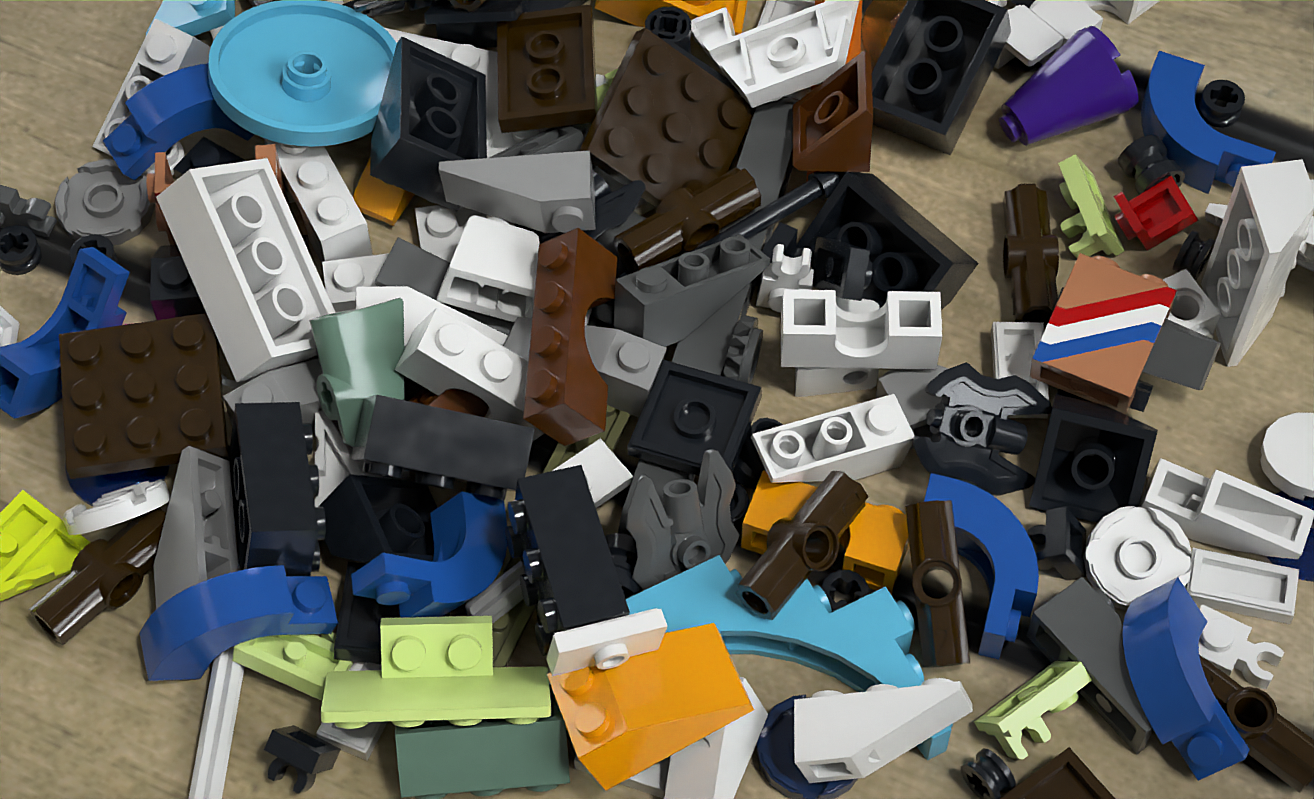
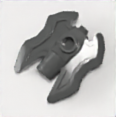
[626,449,740,590]

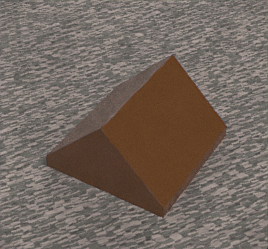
[793,50,873,172]

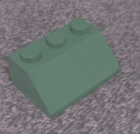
[395,682,570,799]

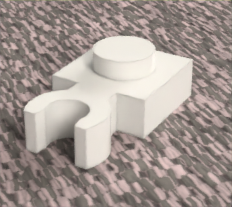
[756,244,814,312]
[1199,604,1284,689]

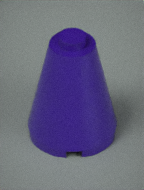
[999,26,1139,146]

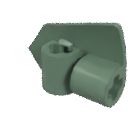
[309,298,404,448]

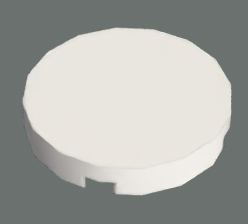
[1260,413,1314,500]
[62,479,170,535]
[1083,506,1192,611]

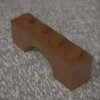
[523,228,617,446]

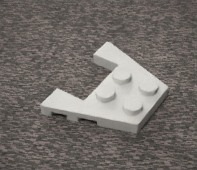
[691,0,859,108]

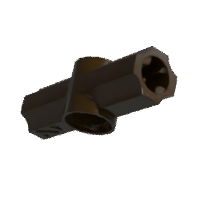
[614,167,762,274]
[1003,184,1059,328]
[736,471,869,620]
[905,500,970,668]
[29,507,166,645]
[1199,654,1314,793]

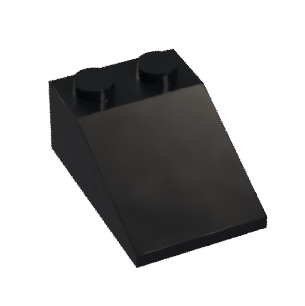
[370,37,487,212]

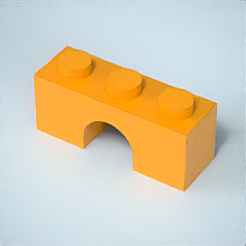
[741,470,909,595]

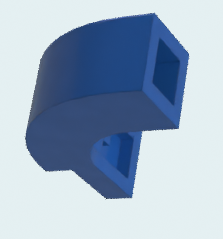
[1141,51,1276,194]
[103,64,255,180]
[0,247,130,419]
[924,473,1039,660]
[351,491,507,618]
[139,565,338,681]
[1122,577,1250,781]

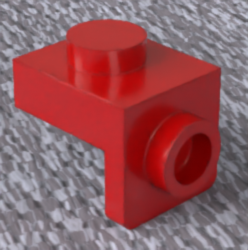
[1113,176,1199,251]

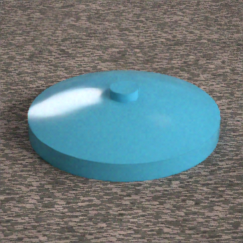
[208,0,397,147]

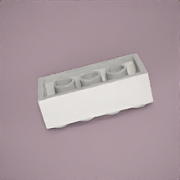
[156,158,336,382]
[1201,159,1314,367]

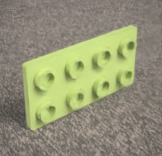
[321,616,551,729]

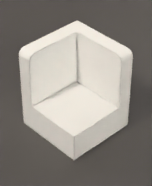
[995,5,1064,69]

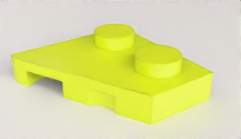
[0,490,91,601]

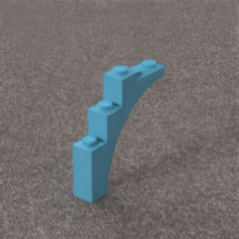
[626,555,953,761]

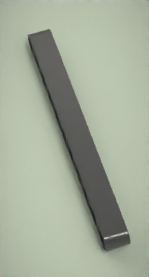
[618,96,799,536]

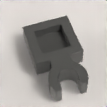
[0,185,57,237]

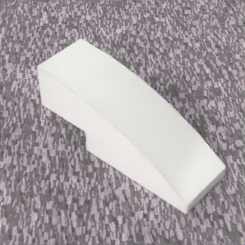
[1139,458,1314,559]

